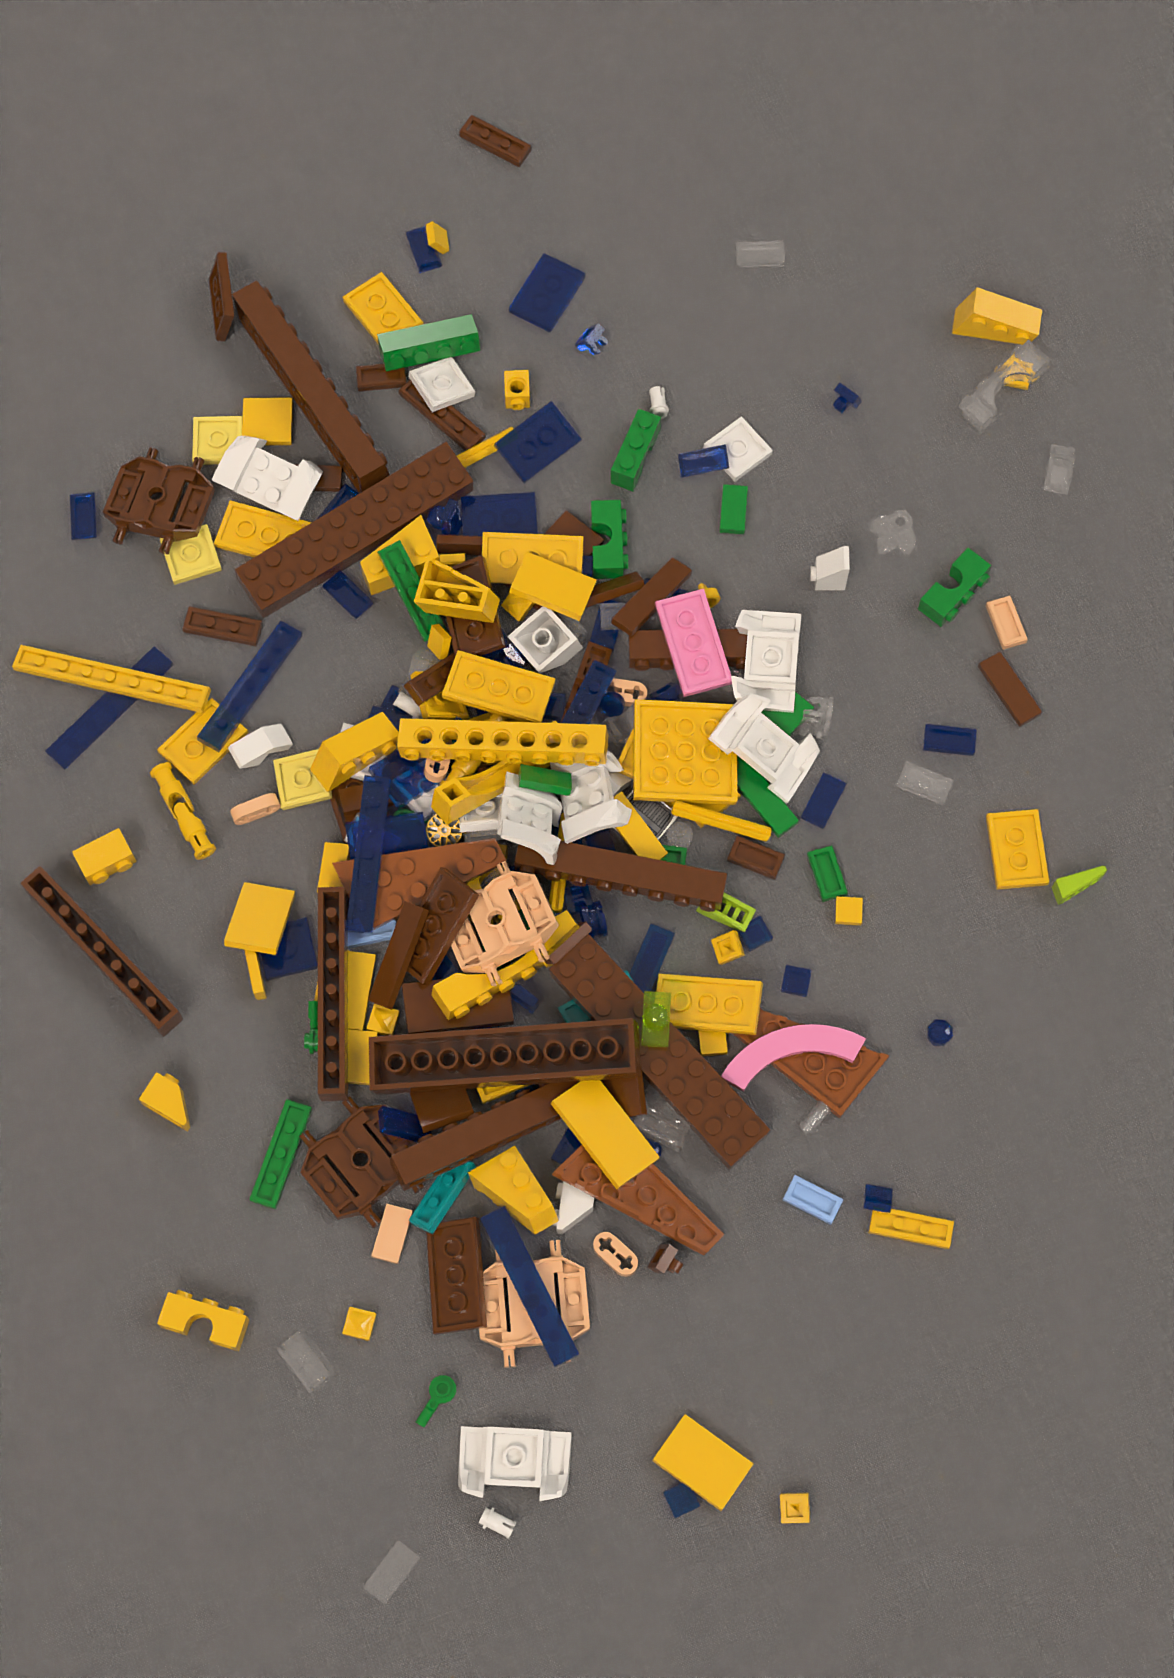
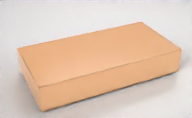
[986,596,1028,650]
[371,1204,413,1264]

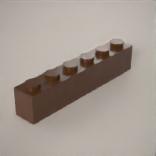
[629,629,748,671]

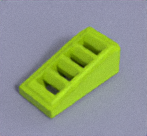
[1052,866,1107,905]
[696,892,756,933]

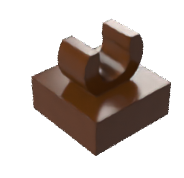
[647,1244,683,1274]

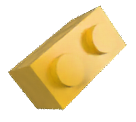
[72,828,137,886]

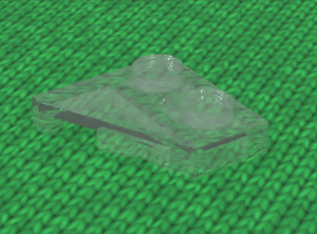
[633,1085,690,1152]

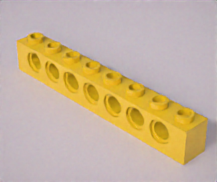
[397,718,608,766]

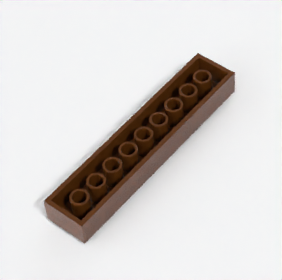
[232,280,390,494]
[234,441,474,619]
[549,934,771,1170]
[369,1018,641,1095]

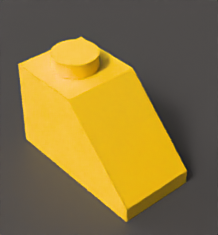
[139,1072,190,1132]

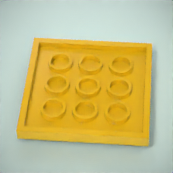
[633,699,737,805]

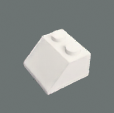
[507,606,583,673]

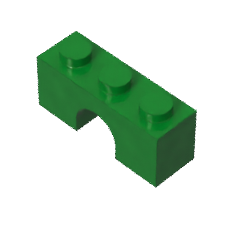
[611,408,661,492]
[591,500,628,579]
[918,547,991,627]

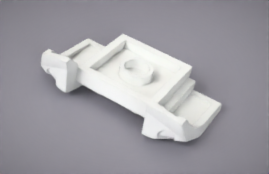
[212,436,323,521]
[731,610,801,713]
[708,693,820,804]
[550,750,632,844]
[497,772,562,865]
[458,1426,572,1501]

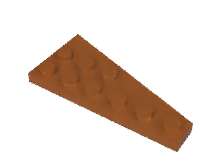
[332,838,507,933]
[732,1008,890,1118]
[552,1145,724,1255]

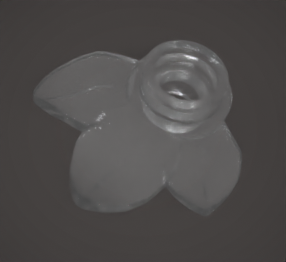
[869,510,916,556]

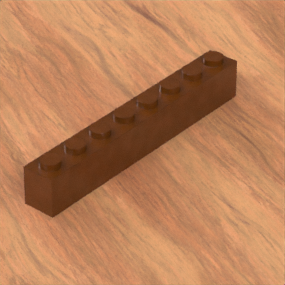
[514,841,728,912]
[20,866,184,1037]
[318,887,348,1102]
[390,1081,580,1191]

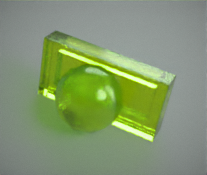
[641,991,671,1047]

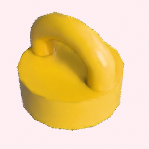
[698,583,721,608]

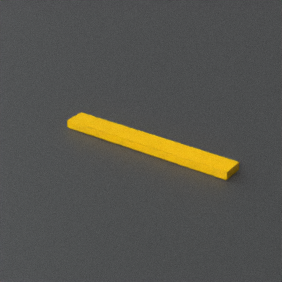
[12,645,211,713]

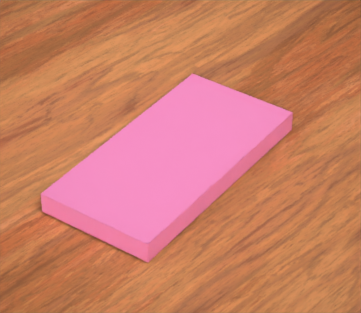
[655,589,732,697]

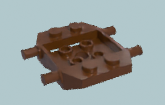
[103,447,215,555]
[299,1096,424,1228]

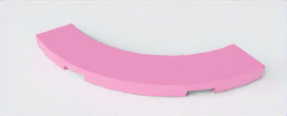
[721,1024,866,1092]

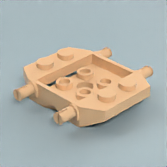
[451,861,559,986]
[479,1240,590,1368]

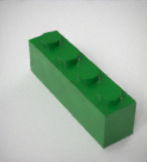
[377,314,480,371]

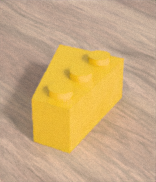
[952,287,1042,345]
[360,515,440,596]
[414,555,500,623]
[310,712,399,792]
[468,1146,559,1235]

